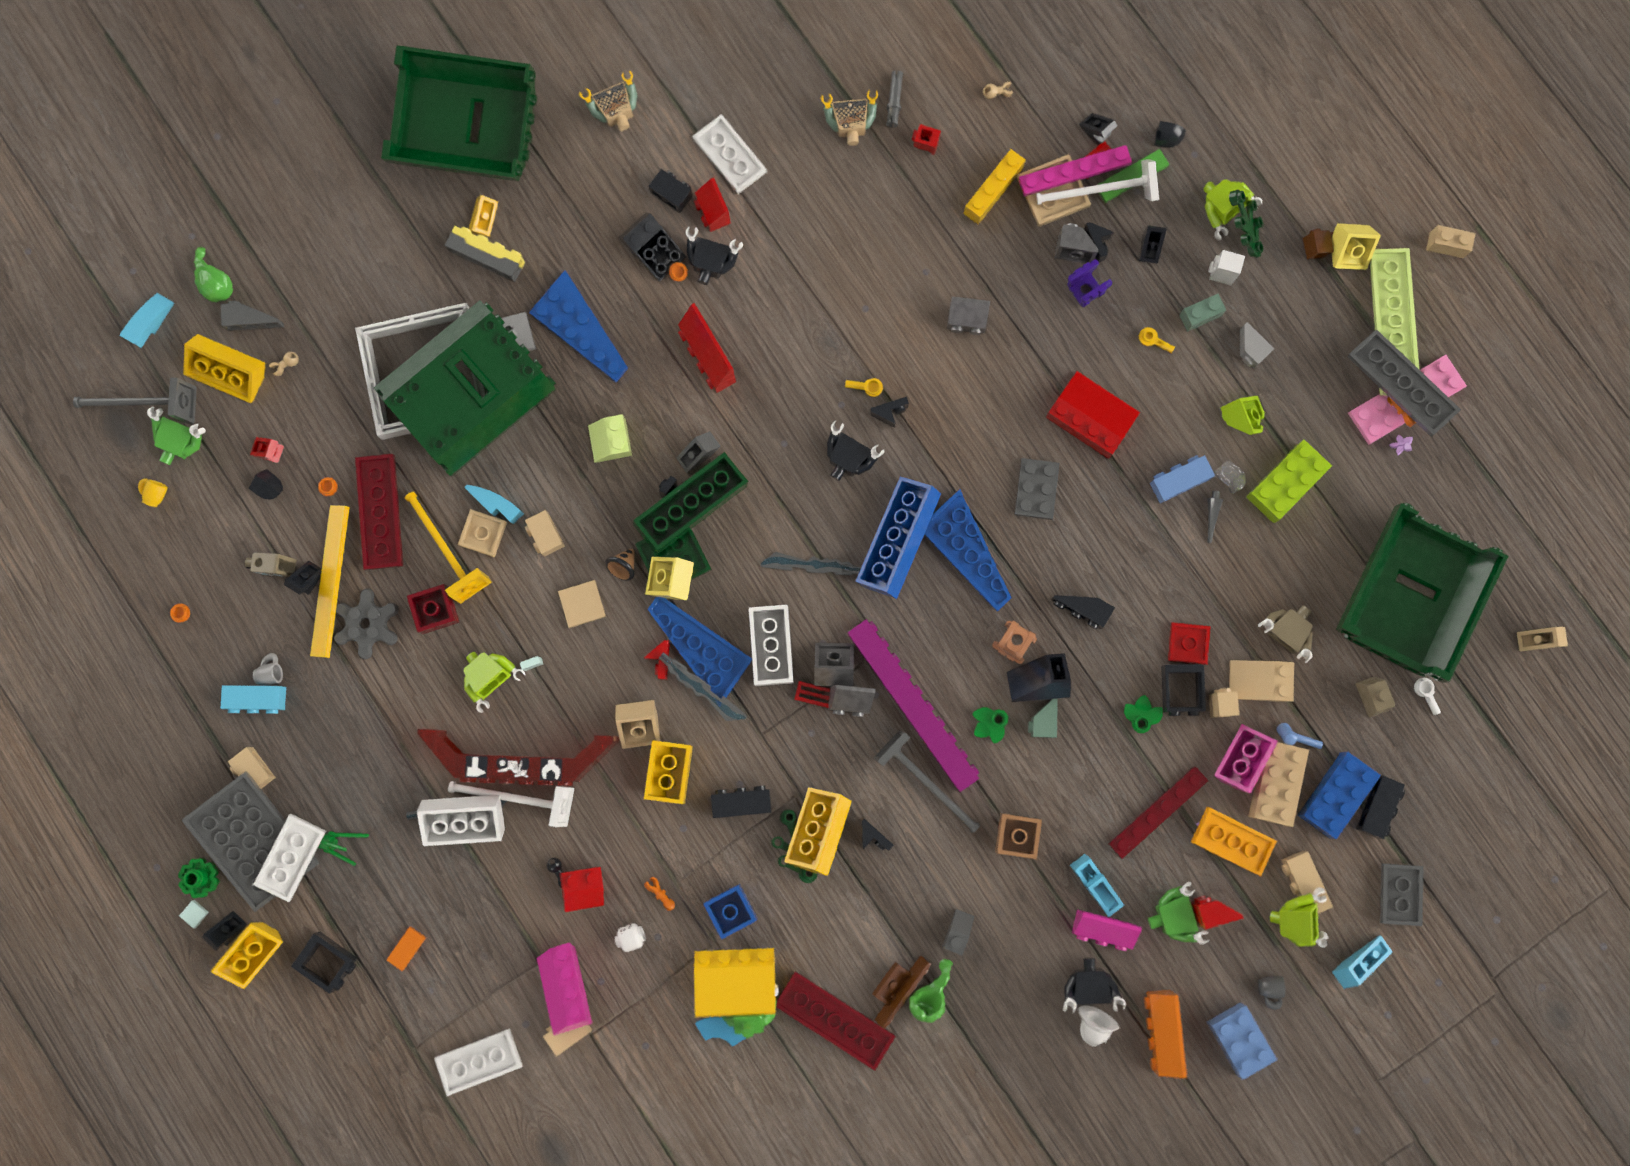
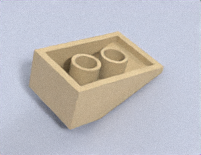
[1229,660,1294,702]

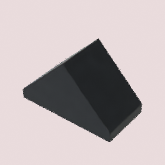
[1139,225,1167,264]

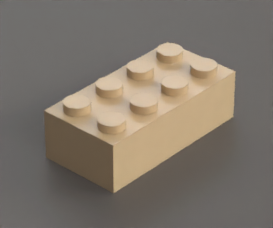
[1248,742,1309,827]

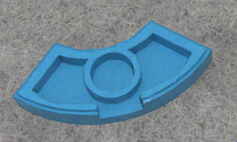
[695,1016,745,1047]

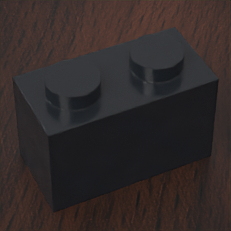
[648,169,693,213]

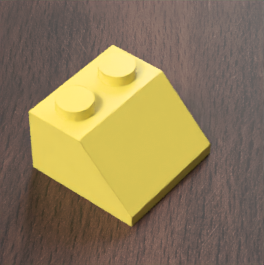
[1331,223,1381,270]
[645,557,694,600]

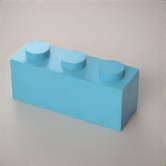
[221,685,286,714]

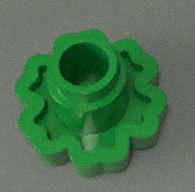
[178,858,219,898]

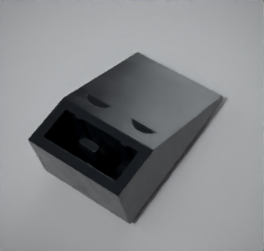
[618,213,687,282]
[1007,653,1071,702]

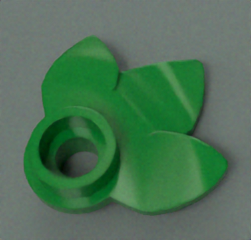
[1124,695,1163,734]
[972,707,1008,744]

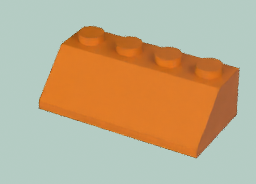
[1144,990,1187,1078]

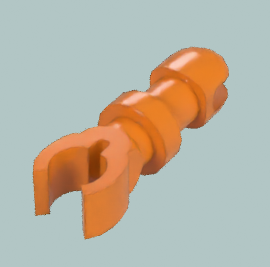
[1387,397,1416,427]
[644,877,675,911]

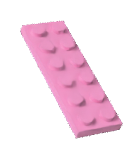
[1348,355,1467,445]

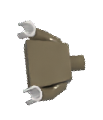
[1258,605,1313,663]

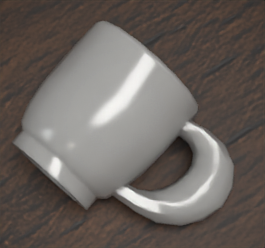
[253,653,283,685]

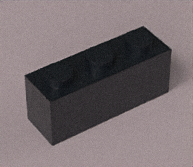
[1356,775,1405,839]
[711,786,772,818]

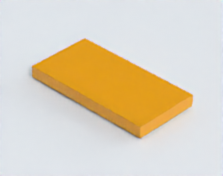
[1191,807,1277,877]

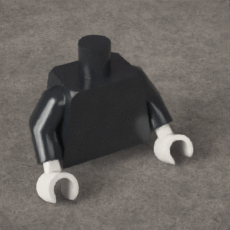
[686,227,743,285]
[827,421,884,481]
[1063,958,1126,1013]

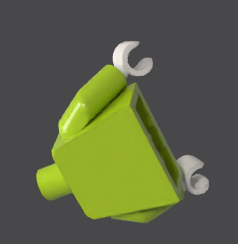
[1203,179,1262,240]
[463,652,525,713]
[1270,887,1328,947]

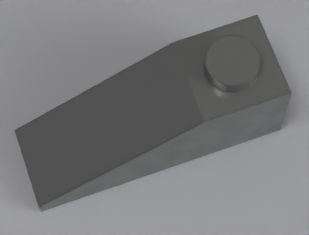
[221,301,284,331]

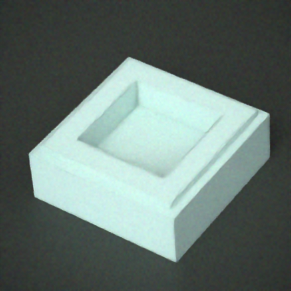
[520,656,543,671]
[179,900,209,928]

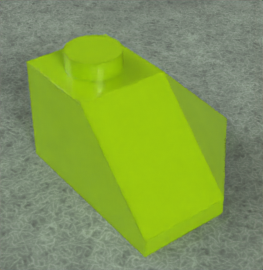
[1220,396,1265,435]

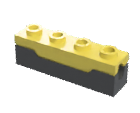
[445,226,525,282]

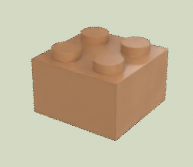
[995,813,1042,859]

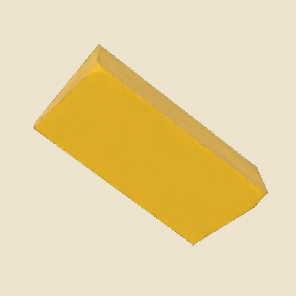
[469,195,498,237]

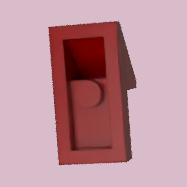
[250,437,284,463]
[644,640,670,680]

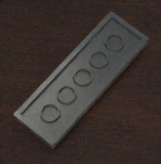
[1347,329,1461,437]

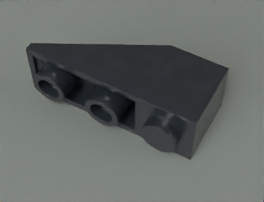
[1051,595,1115,630]

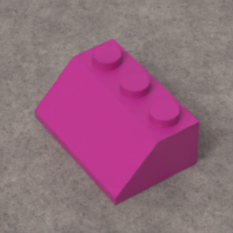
[1214,724,1278,794]
[1072,909,1142,951]

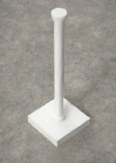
[1036,159,1159,205]
[448,781,574,827]

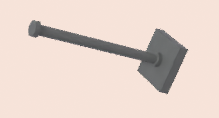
[73,378,197,424]
[873,730,980,833]

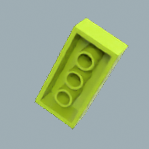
[1246,440,1332,523]

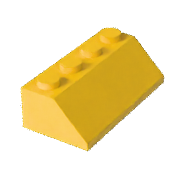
[184,334,265,403]
[784,787,852,876]

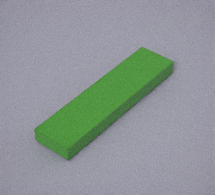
[1098,149,1169,203]

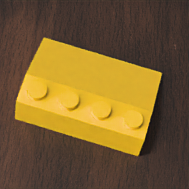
[694,948,776,1017]

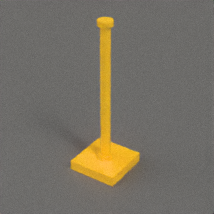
[405,492,492,604]

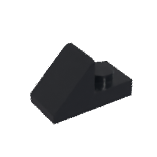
[1079,113,1117,145]
[1084,222,1114,263]
[870,397,909,427]
[284,561,322,595]
[862,818,894,851]
[202,911,247,951]

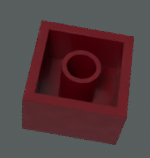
[407,584,460,634]

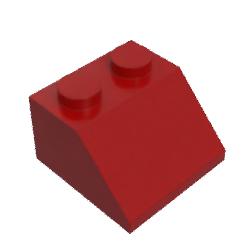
[693,177,731,232]
[559,866,604,912]
[1191,895,1244,930]

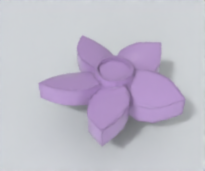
[1389,435,1413,455]

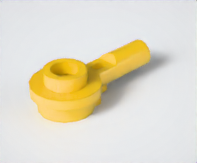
[1139,327,1175,353]
[845,378,883,397]

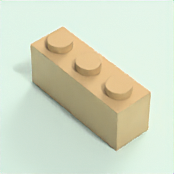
[1281,851,1333,913]

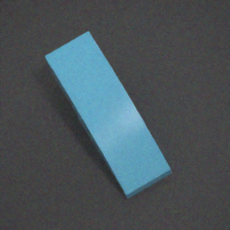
[120,293,174,348]
[465,485,524,524]
[1070,854,1124,917]

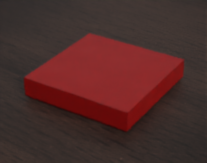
[1168,622,1211,665]

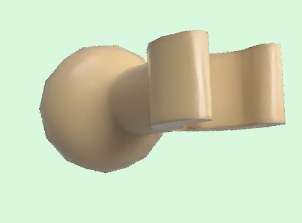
[983,82,1013,99]
[269,352,299,376]

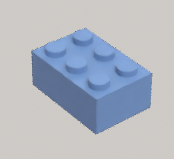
[1207,1003,1277,1080]

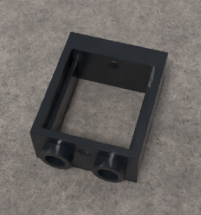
[1161,664,1206,716]
[291,932,358,994]

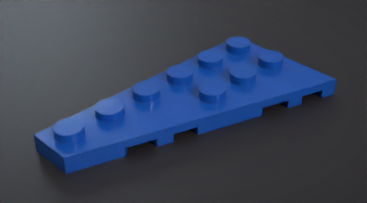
[529,270,628,383]

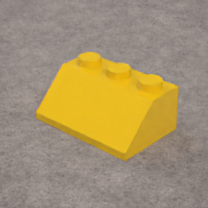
[644,740,693,804]
[211,922,283,989]

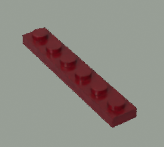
[1108,766,1208,859]

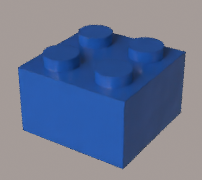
[704,884,758,940]

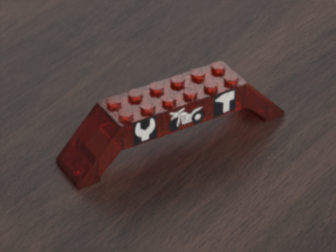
[417,729,619,786]

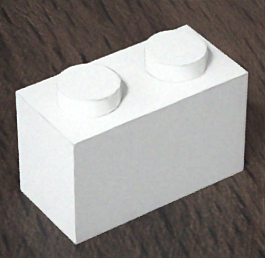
[1208,250,1245,285]

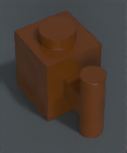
[1303,228,1334,259]

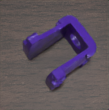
[1067,260,1112,307]

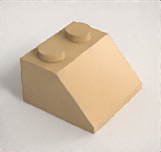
[615,700,661,749]

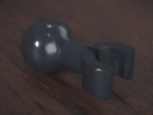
[546,858,563,888]

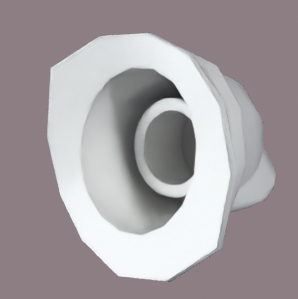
[1078,1005,1120,1047]

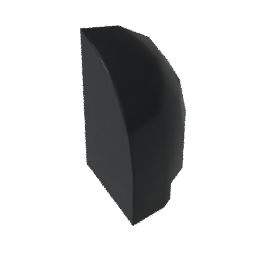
[1154,121,1186,148]
[248,469,283,500]

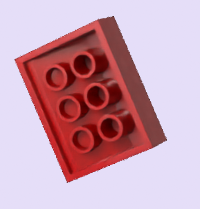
[678,303,736,393]
[1045,371,1140,459]

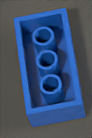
[1297,752,1381,839]

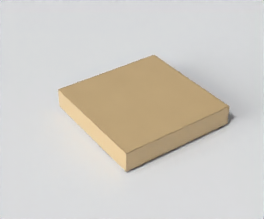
[458,509,507,557]
[558,580,606,628]

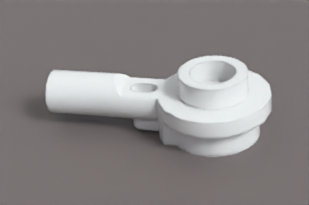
[1414,678,1441,715]

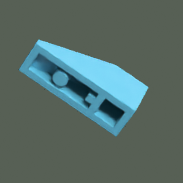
[1332,935,1392,989]

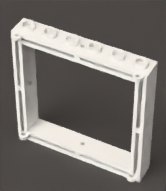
[355,303,488,440]

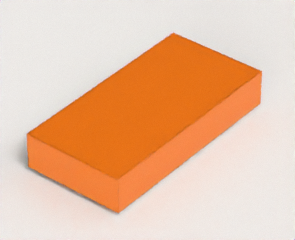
[387,927,427,971]

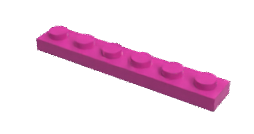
[1018,145,1132,197]

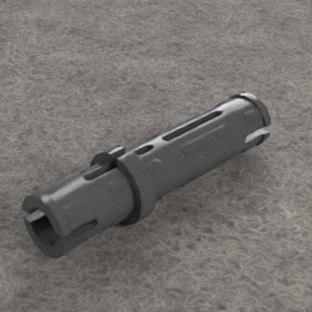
[886,71,903,128]

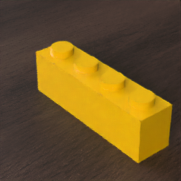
[964,149,1026,225]

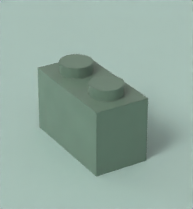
[1179,294,1226,332]

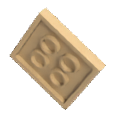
[1017,154,1091,227]

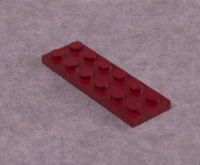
[355,453,403,571]
[776,971,896,1071]

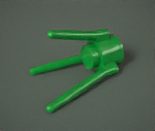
[318,831,369,866]

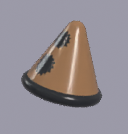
[605,549,635,581]

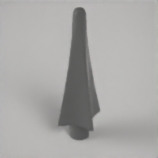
[1207,491,1223,543]

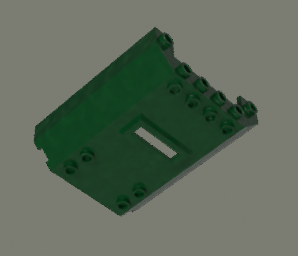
[381,45,537,181]
[374,300,556,477]
[1336,503,1509,683]

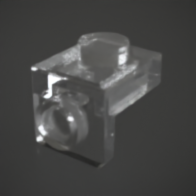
[1214,460,1246,494]

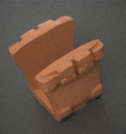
[992,620,1037,664]

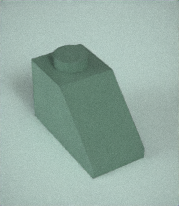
[1028,699,1057,738]

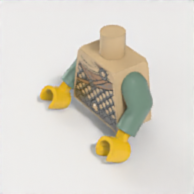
[579,70,637,131]
[821,90,878,145]

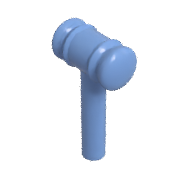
[1277,723,1323,749]

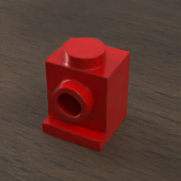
[911,124,941,155]

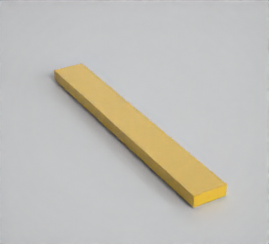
[310,505,349,658]

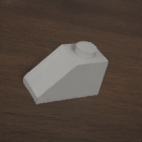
[1240,322,1274,369]

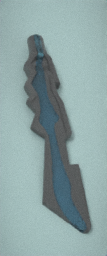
[760,552,861,575]
[659,652,747,721]

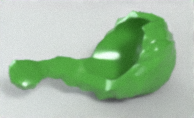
[194,247,233,302]
[909,959,953,1023]

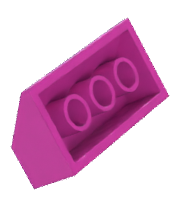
[537,943,592,1036]

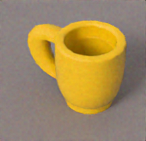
[138,478,168,507]

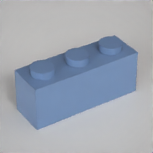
[1150,455,1215,503]

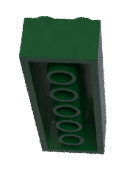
[633,452,748,555]

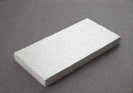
[692,114,767,194]
[253,814,326,902]
[434,1028,523,1096]

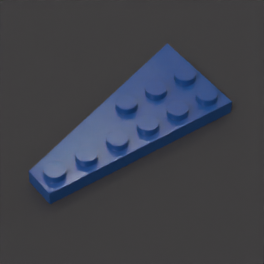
[924,489,1011,611]
[647,597,752,707]

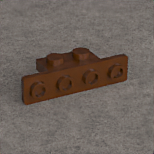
[872,956,931,1029]

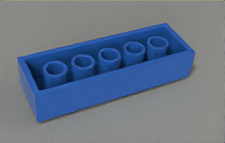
[855,476,941,599]

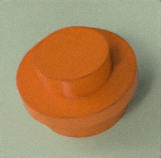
[669,262,688,282]
[318,477,338,496]
[170,604,190,623]

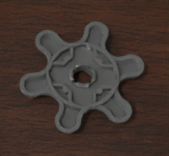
[334,588,399,660]

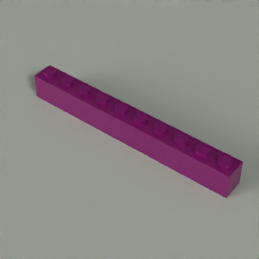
[847,619,979,792]

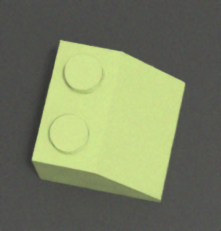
[588,414,632,463]

